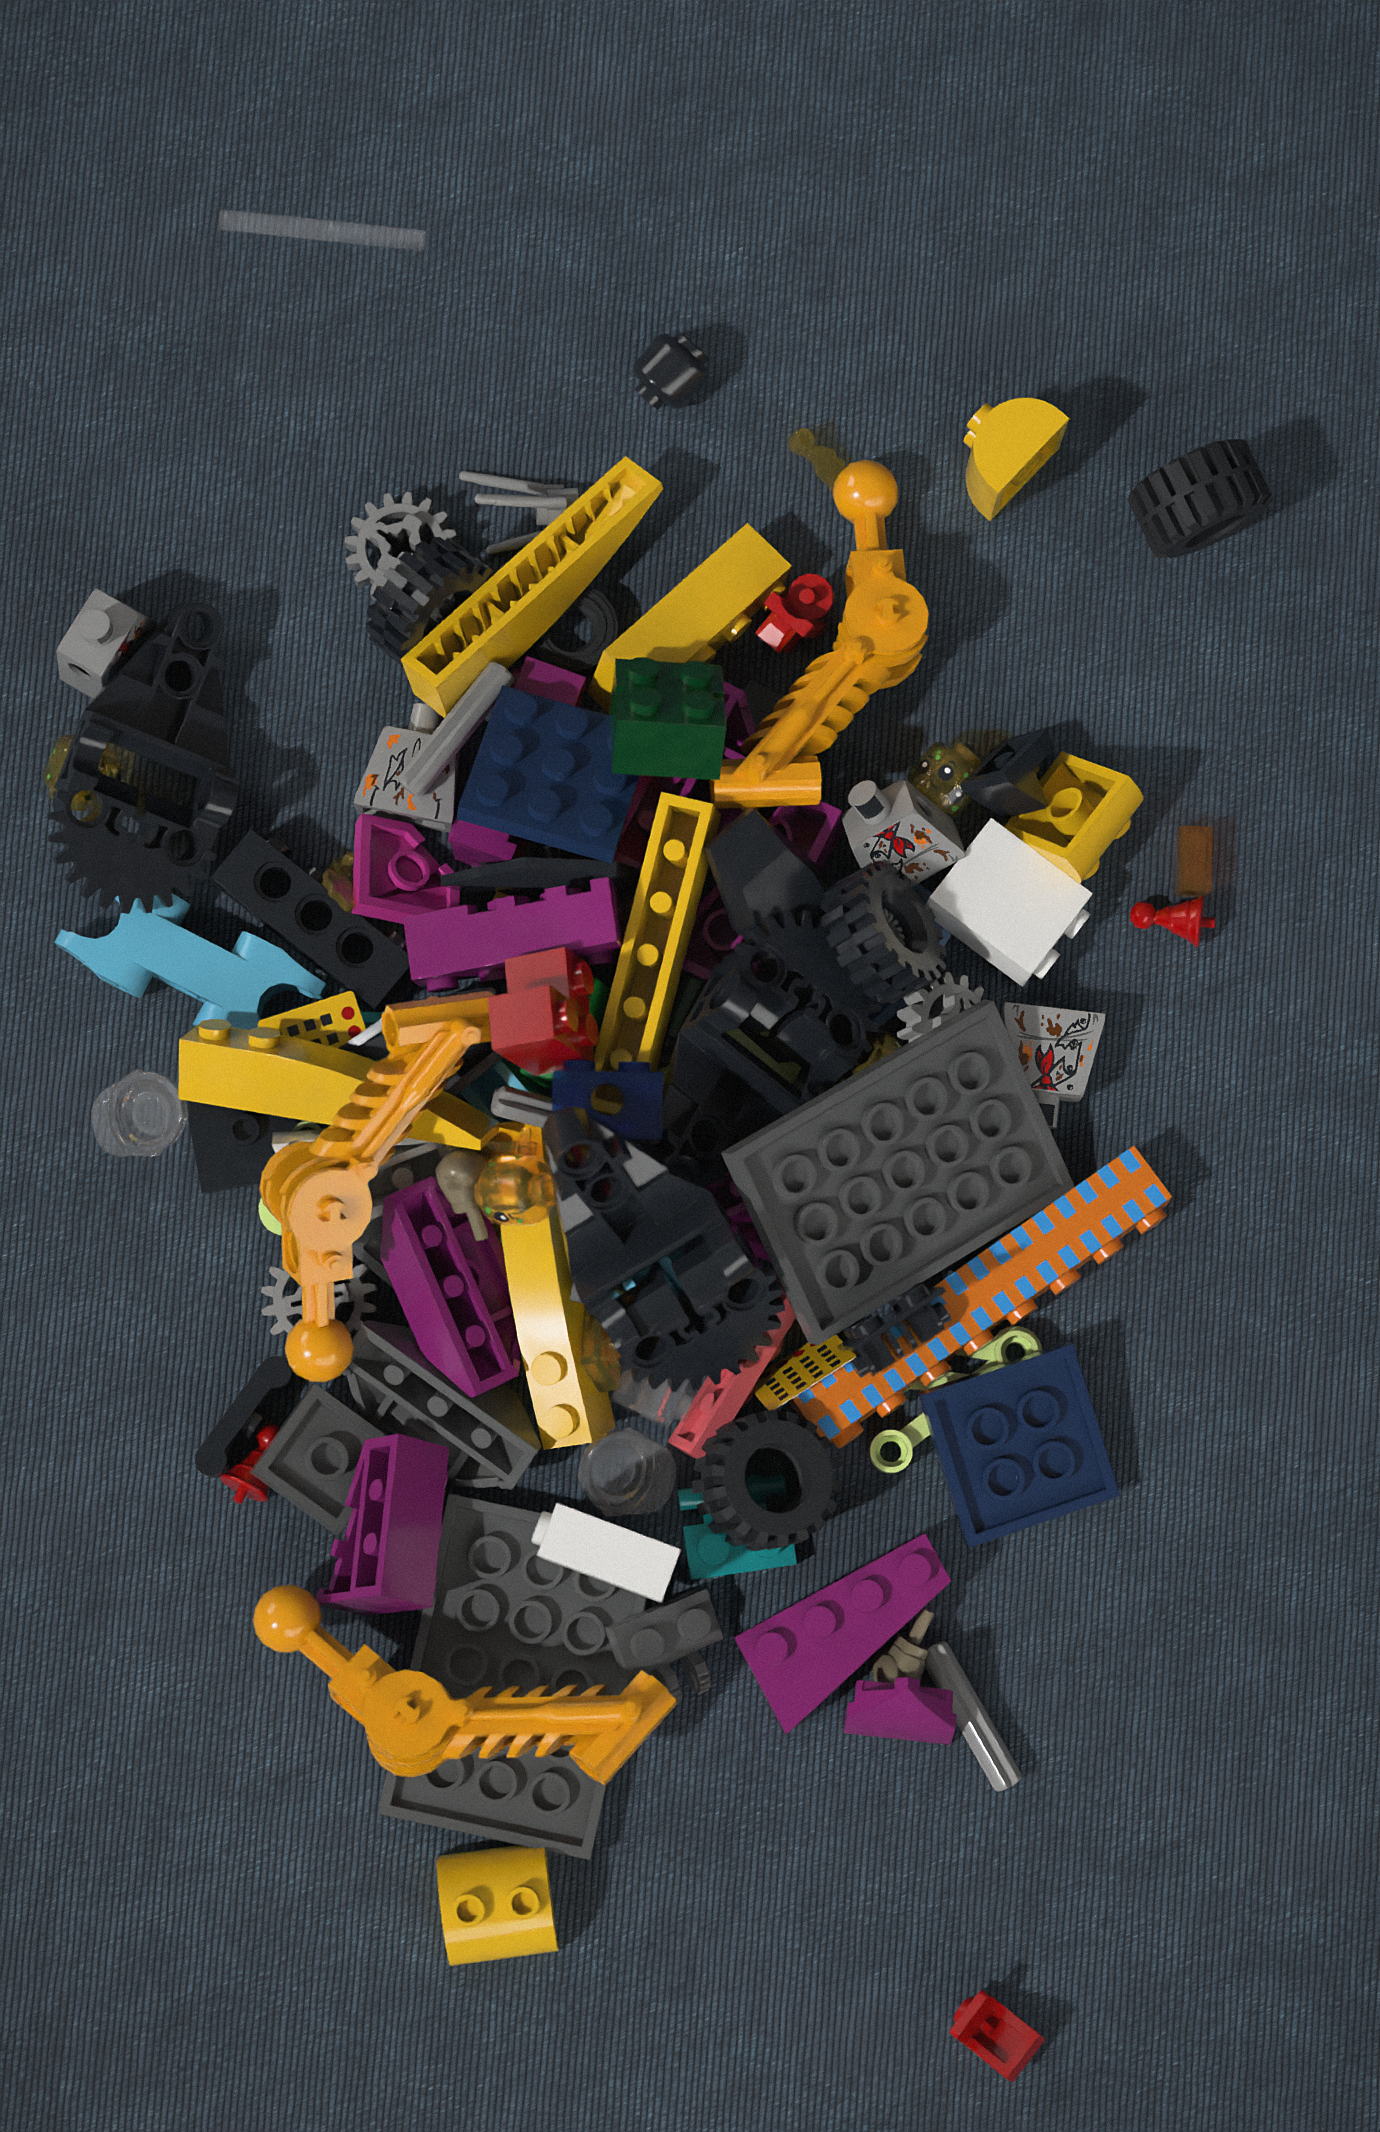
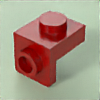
[949,1989,1045,2083]

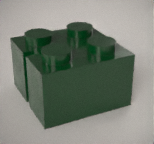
[610,657,726,780]

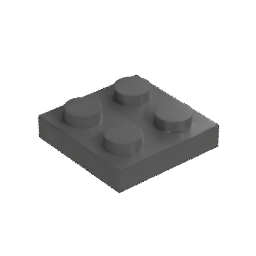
[249,1383,387,1535]

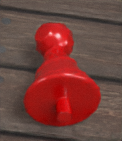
[1129,895,1216,947]
[220,1423,280,1505]

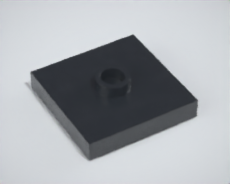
[185,1100,300,1195]

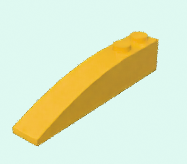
[401,456,663,718]
[179,1019,499,1150]
[493,1120,616,1450]

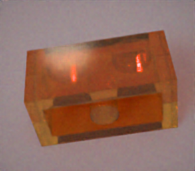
[1175,825,1213,897]

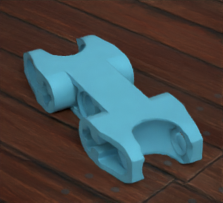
[54,893,328,1030]

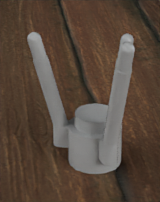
[459,471,579,555]

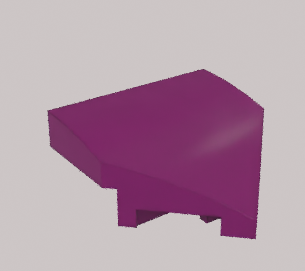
[843,1677,957,1745]

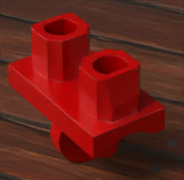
[755,573,835,653]

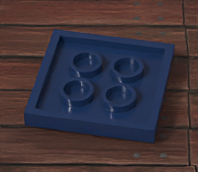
[457,685,641,864]
[917,1342,1120,1548]

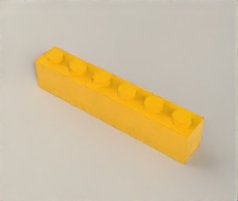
[581,792,721,1124]

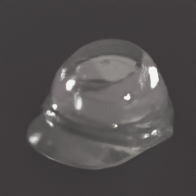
[91,1069,189,1157]
[577,1427,677,1516]

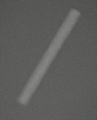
[219,209,426,251]

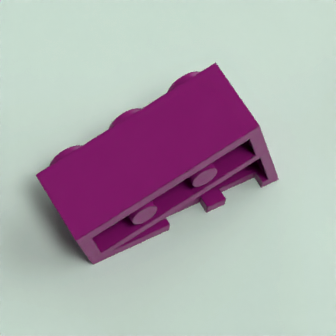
[316,1434,449,1616]

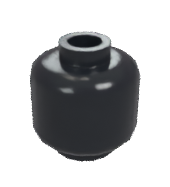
[633,331,709,410]

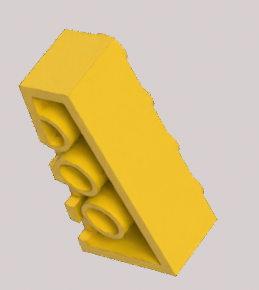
[587,523,792,715]

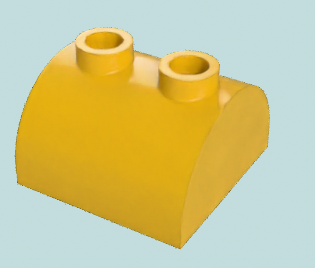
[963,398,1069,521]
[1004,752,1144,884]
[436,1845,559,1966]

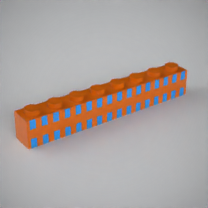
[788,1146,1172,1449]

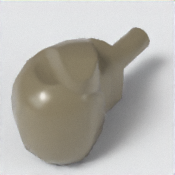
[436,1147,491,1241]
[872,1607,935,1684]

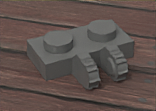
[605,1587,724,1705]

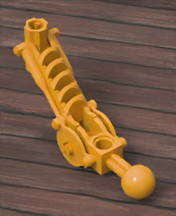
[709,459,929,811]
[259,991,495,1383]
[253,1585,677,1786]

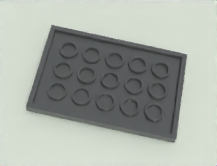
[721,1000,1075,1345]
[378,1493,659,1860]

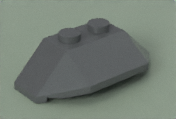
[343,1320,542,1489]

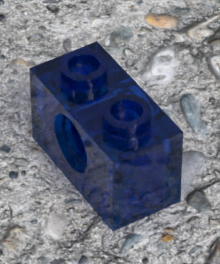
[551,1061,663,1140]

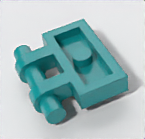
[677,1472,797,1581]

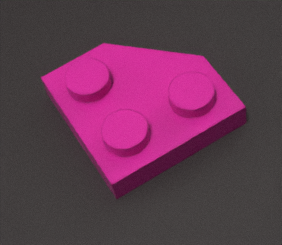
[352,813,460,924]

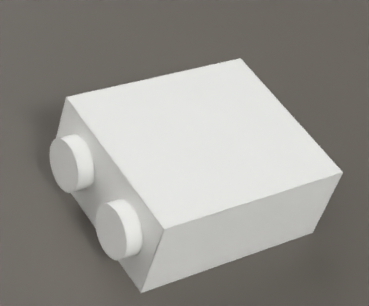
[925,818,1093,987]
[531,1503,681,1603]

